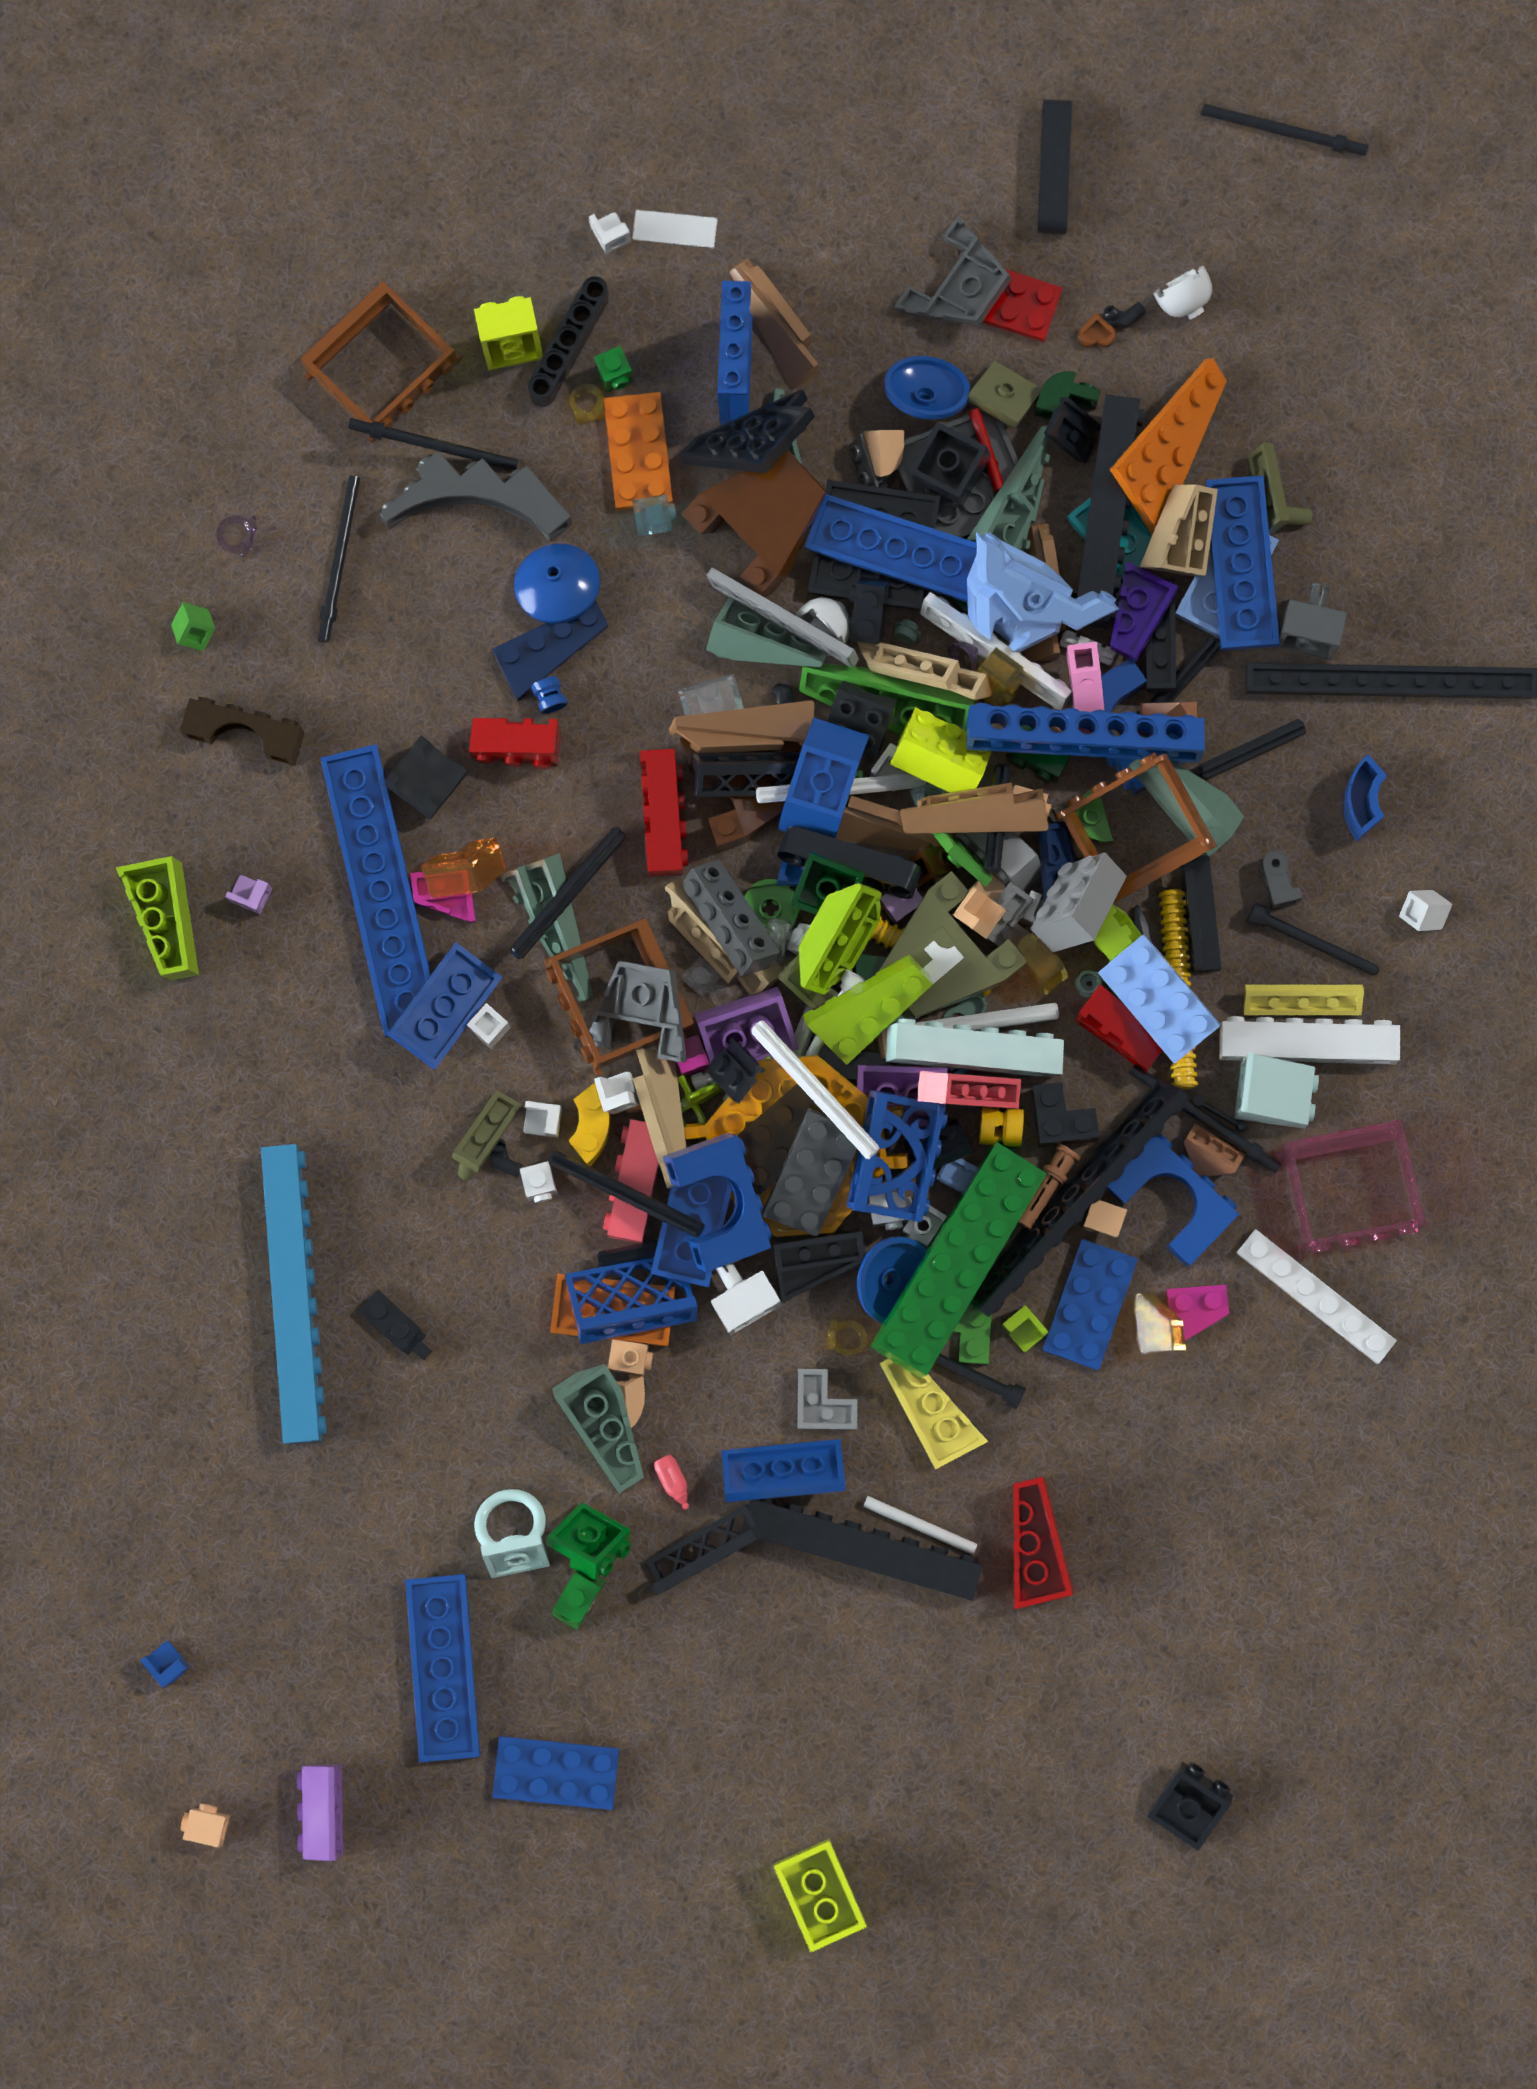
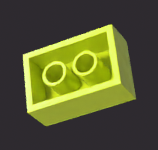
[474,296,543,370]
[890,707,991,793]
[773,1839,867,1952]

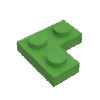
[953,1304,991,1365]

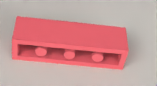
[917,1071,1021,1109]
[603,1119,659,1244]

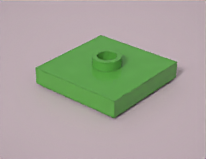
[932,833,993,887]

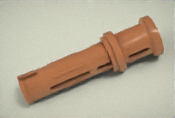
[1018,1144,1080,1230]

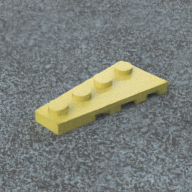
[880,1359,988,1470]

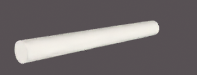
[863,1496,978,1555]

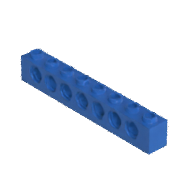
[966,703,1205,763]

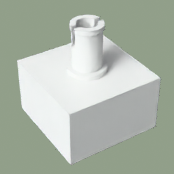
[711,1263,781,1336]

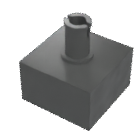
[1277,583,1347,660]

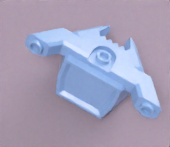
[967,532,1119,652]

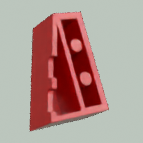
[469,718,561,770]
[1075,985,1163,1072]

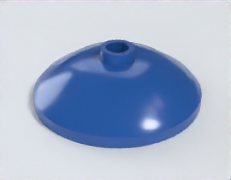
[884,356,970,420]
[514,543,600,624]
[857,1236,927,1324]

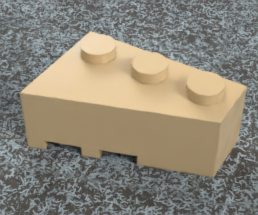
[1139,485,1218,576]

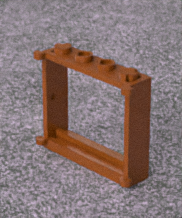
[300,281,462,443]
[1054,752,1217,903]
[544,918,694,1076]

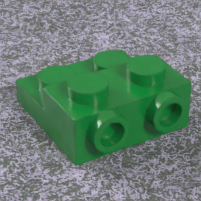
[546,1502,631,1581]

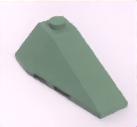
[706,597,828,667]
[1128,759,1244,857]
[552,1364,644,1493]

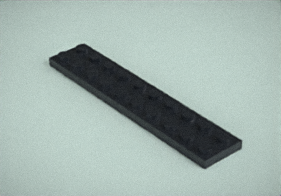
[970,1079,1189,1317]

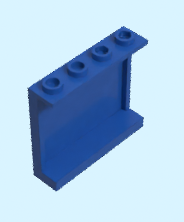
[717,281,753,426]

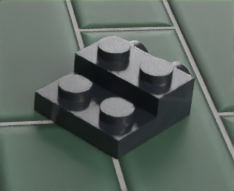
[1147,1761,1233,1851]

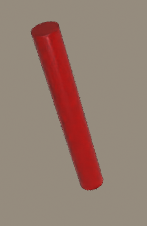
[968,408,1004,493]

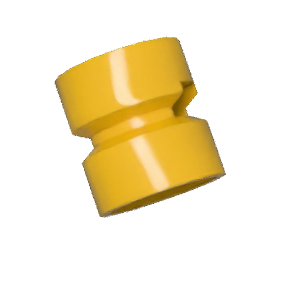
[979,1106,1024,1148]

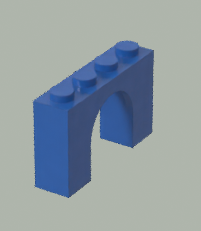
[1070,659,1187,795]
[663,1133,771,1272]
[1105,1134,1239,1268]

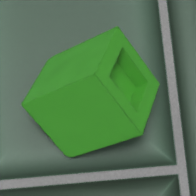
[171,602,215,651]

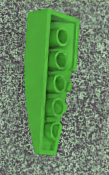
[799,664,977,738]

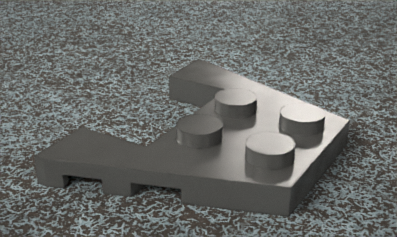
[894,216,1012,326]
[582,961,687,1063]

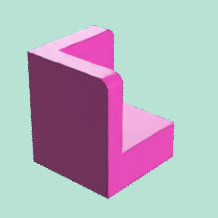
[677,1035,710,1077]

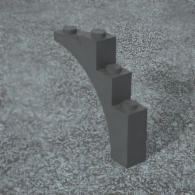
[379,451,572,542]

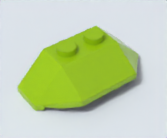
[799,883,882,995]

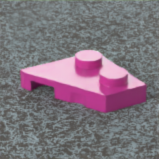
[410,866,476,923]
[1166,1285,1229,1347]

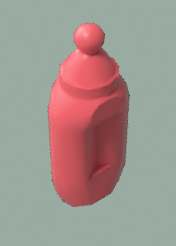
[654,1454,689,1510]

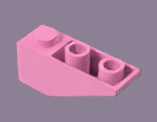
[1066,642,1104,734]

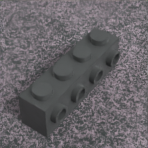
[681,859,780,977]

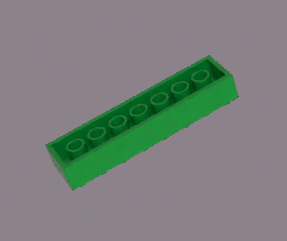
[869,1142,1047,1378]

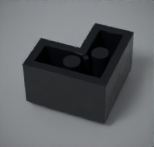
[1031,1082,1099,1148]

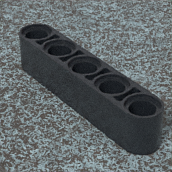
[1038,99,1072,234]
[528,276,609,407]
[777,826,922,899]

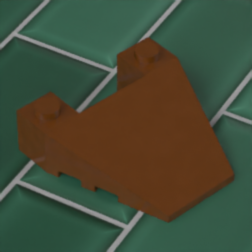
[682,450,827,596]
[679,737,803,853]

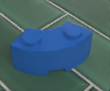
[1343,754,1387,842]

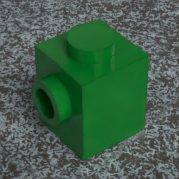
[594,346,633,393]

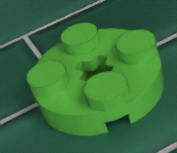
[744,879,800,938]

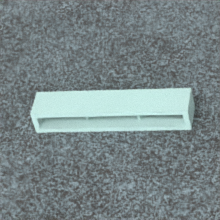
[886,1019,1064,1078]

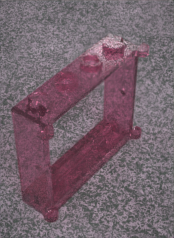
[1277,1119,1426,1253]

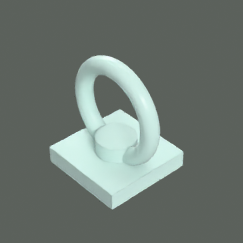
[474,1489,550,1579]

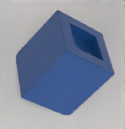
[140,1641,191,1688]

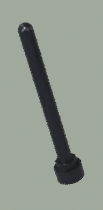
[1246,902,1379,975]
[934,1354,1026,1409]

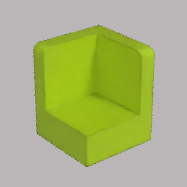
[1002,1305,1049,1352]

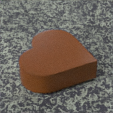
[1078,312,1116,348]

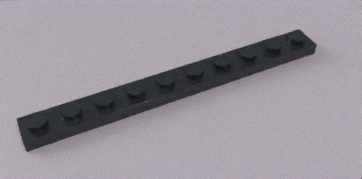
[1246,663,1537,699]

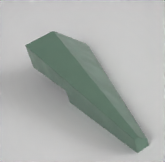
[967,426,1050,552]
[499,853,594,1002]

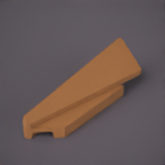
[669,700,814,753]
[900,783,1048,834]
[836,796,956,851]

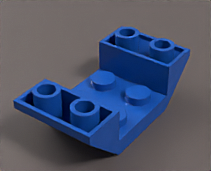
[778,717,869,838]

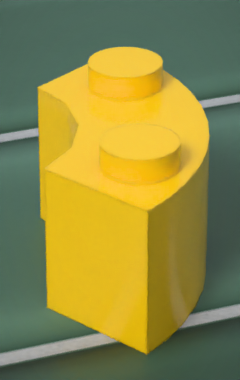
[569,1082,611,1166]

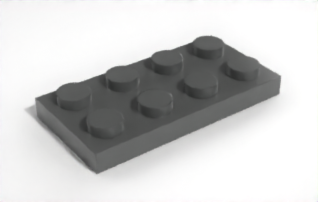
[762,1108,857,1236]

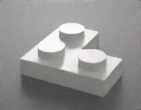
[987,882,1035,955]
[797,1369,857,1430]

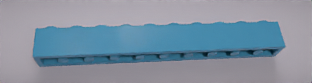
[261,1144,327,1444]

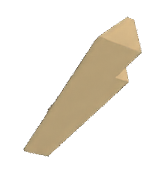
[857,641,992,700]
[665,878,783,996]
[633,1048,686,1188]

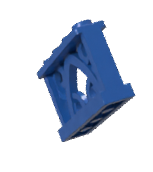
[846,1090,947,1222]

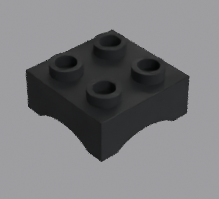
[827,680,897,759]
[384,735,467,820]

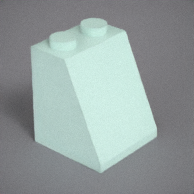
[1234,1053,1319,1128]

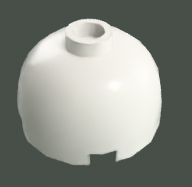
[1153,265,1212,320]
[795,597,851,656]

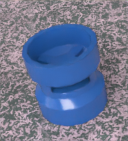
[531,676,568,715]

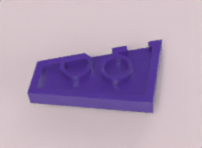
[1110,561,1178,662]

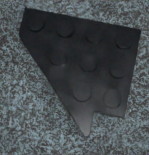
[679,390,815,473]

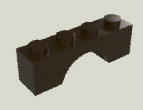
[180,697,305,766]

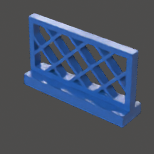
[565,1257,697,1344]

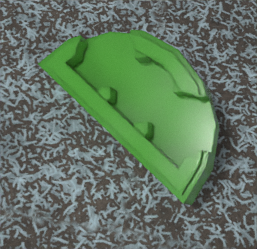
[1076,790,1113,844]

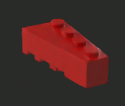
[639,749,689,877]
[1013,1476,1075,1609]

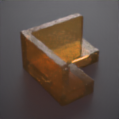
[421,837,506,898]

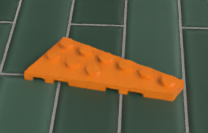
[1110,358,1227,535]

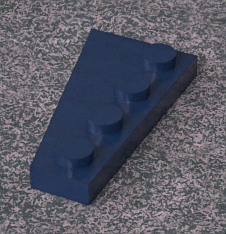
[492,600,609,702]
[1039,821,1076,902]

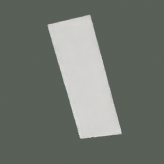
[633,210,717,248]

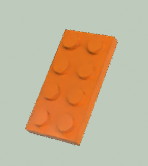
[604,392,673,511]
[550,1273,676,1347]

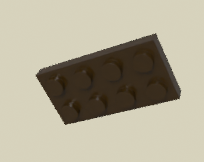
[737,1083,825,1196]

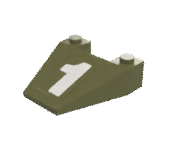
[879,871,1028,1018]

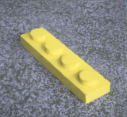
[1243,985,1364,1015]

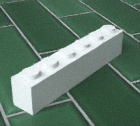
[1219,1016,1400,1064]

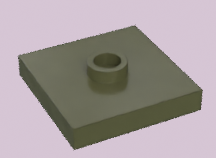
[967,360,1042,429]

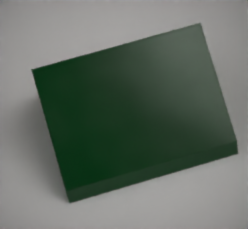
[790,851,866,915]

